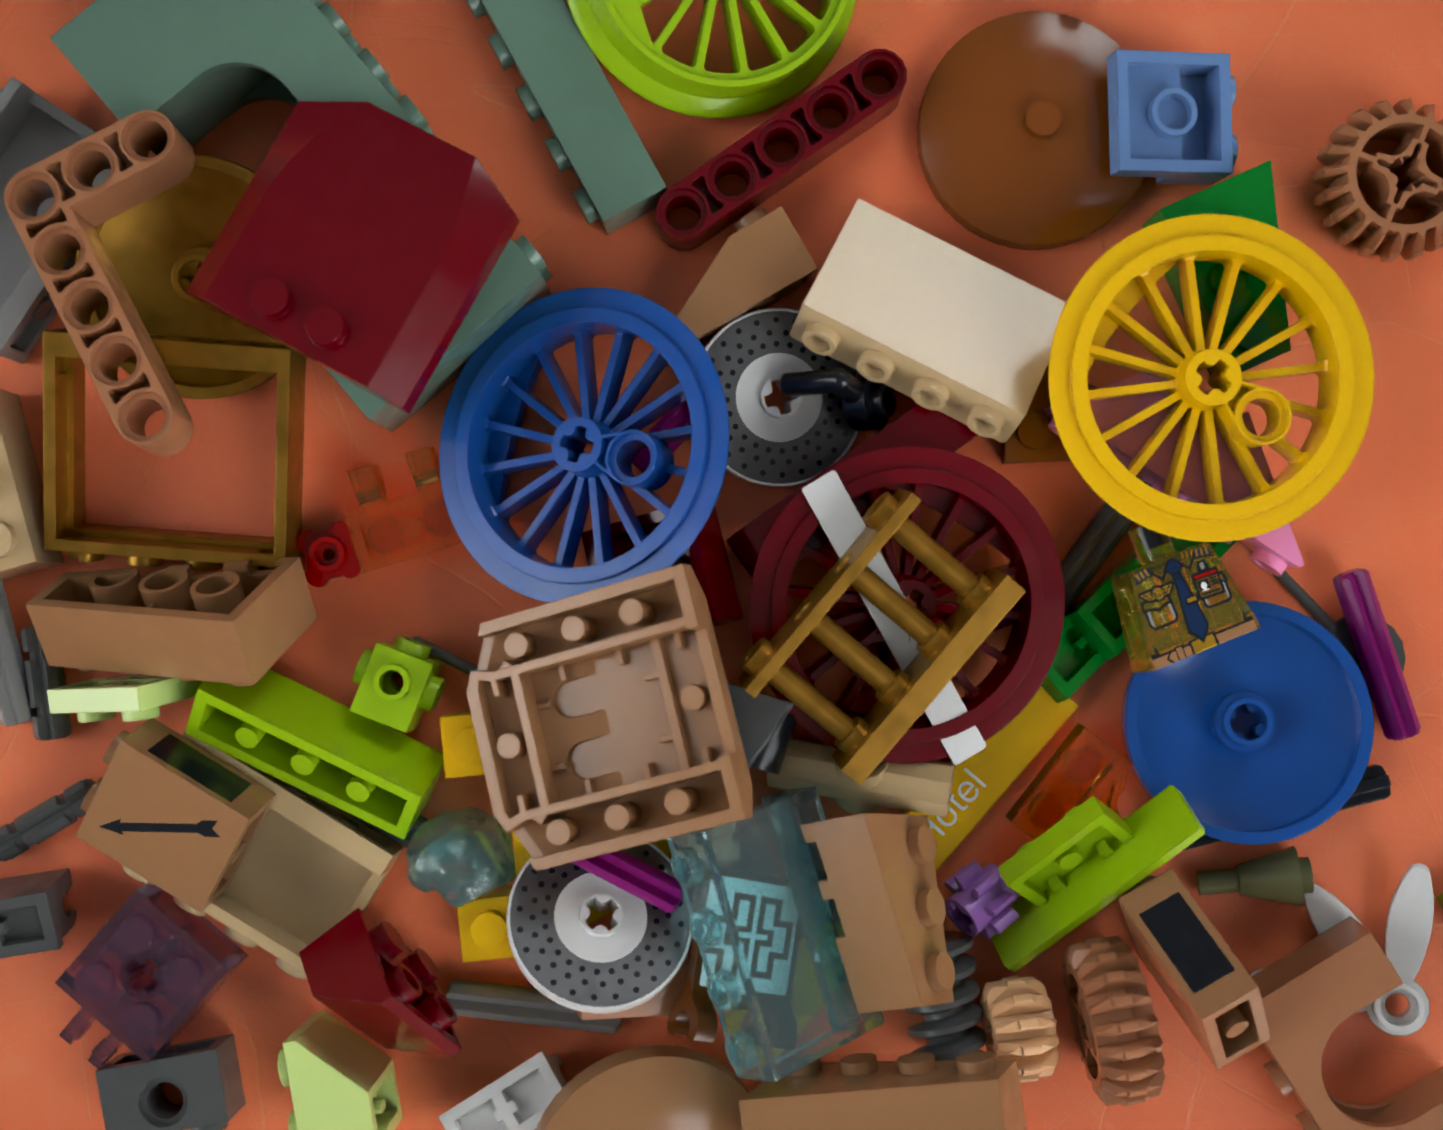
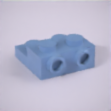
[1107,50,1238,185]

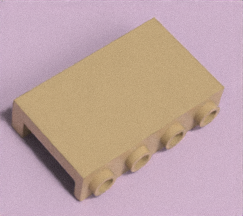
[790,198,1066,443]
[122,731,404,979]

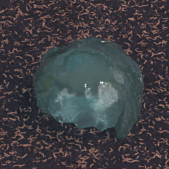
[406,806,516,907]

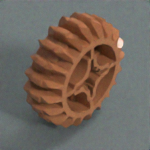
[1311,98,1443,262]
[1063,935,1165,1106]

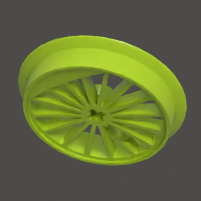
[567,0,856,119]

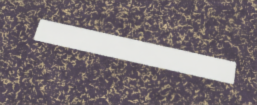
[802,470,986,765]

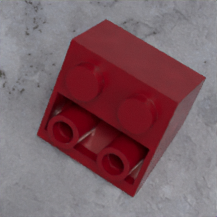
[299,908,462,1057]

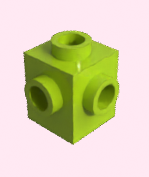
[349,635,446,733]

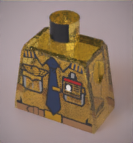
[1112,526,1260,673]

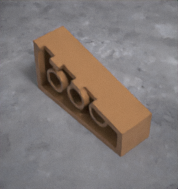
[738,1051,1027,1130]

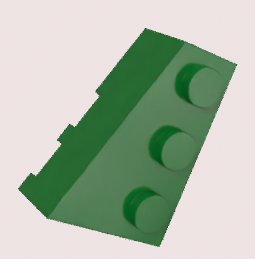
[1142,160,1291,376]

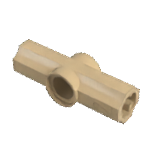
[767,736,955,817]

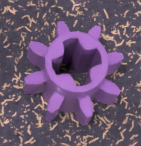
[944,861,1019,939]

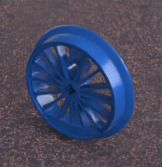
[439,287,729,603]

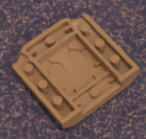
[466,563,753,871]

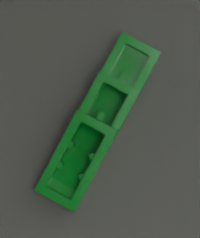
[1041,536,1237,703]

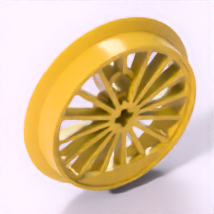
[1048,214,1375,542]

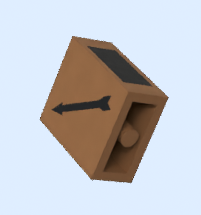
[75,718,277,913]
[1118,868,1271,1070]

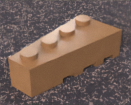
[25,557,317,686]

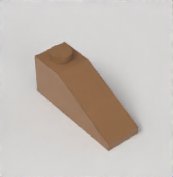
[665,206,818,367]

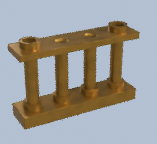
[738,488,1026,786]

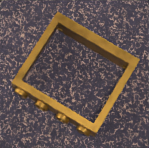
[42,328,306,571]

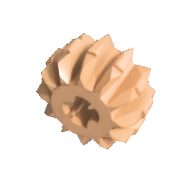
[980,975,1060,1083]

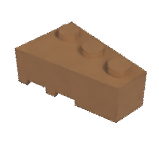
[800,813,955,1014]

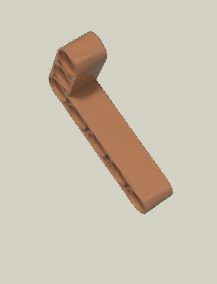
[3,110,195,457]

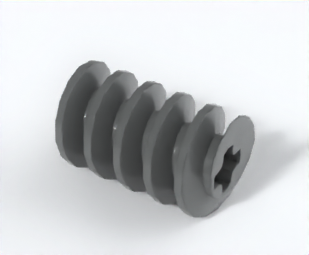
[906,931,987,1060]

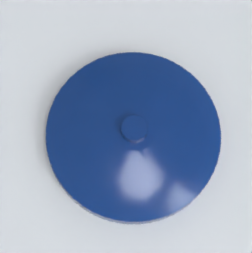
[1122,601,1374,845]

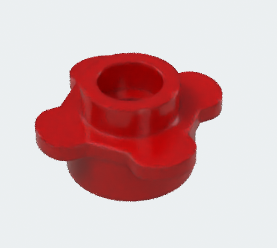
[296,521,363,587]

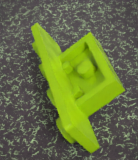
[991,785,1205,972]

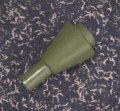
[1196,846,1314,906]

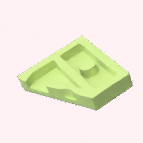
[47,675,204,723]

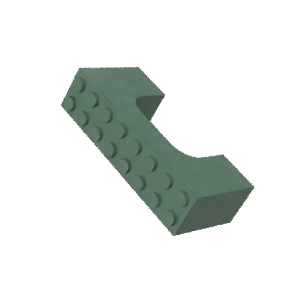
[50,0,552,432]

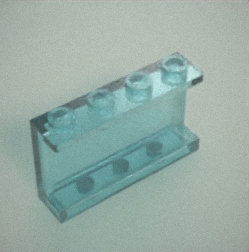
[667,787,885,1082]

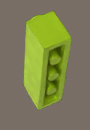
[185,669,444,840]

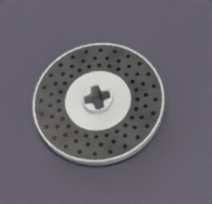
[704,308,858,487]
[506,843,694,1013]

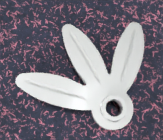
[1250,863,1434,1036]

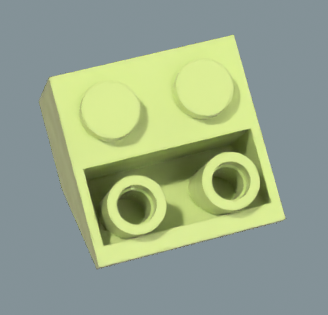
[278,1011,403,1130]

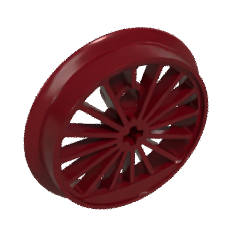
[749,446,1065,764]

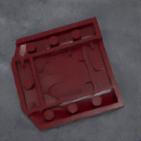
[186,101,520,414]

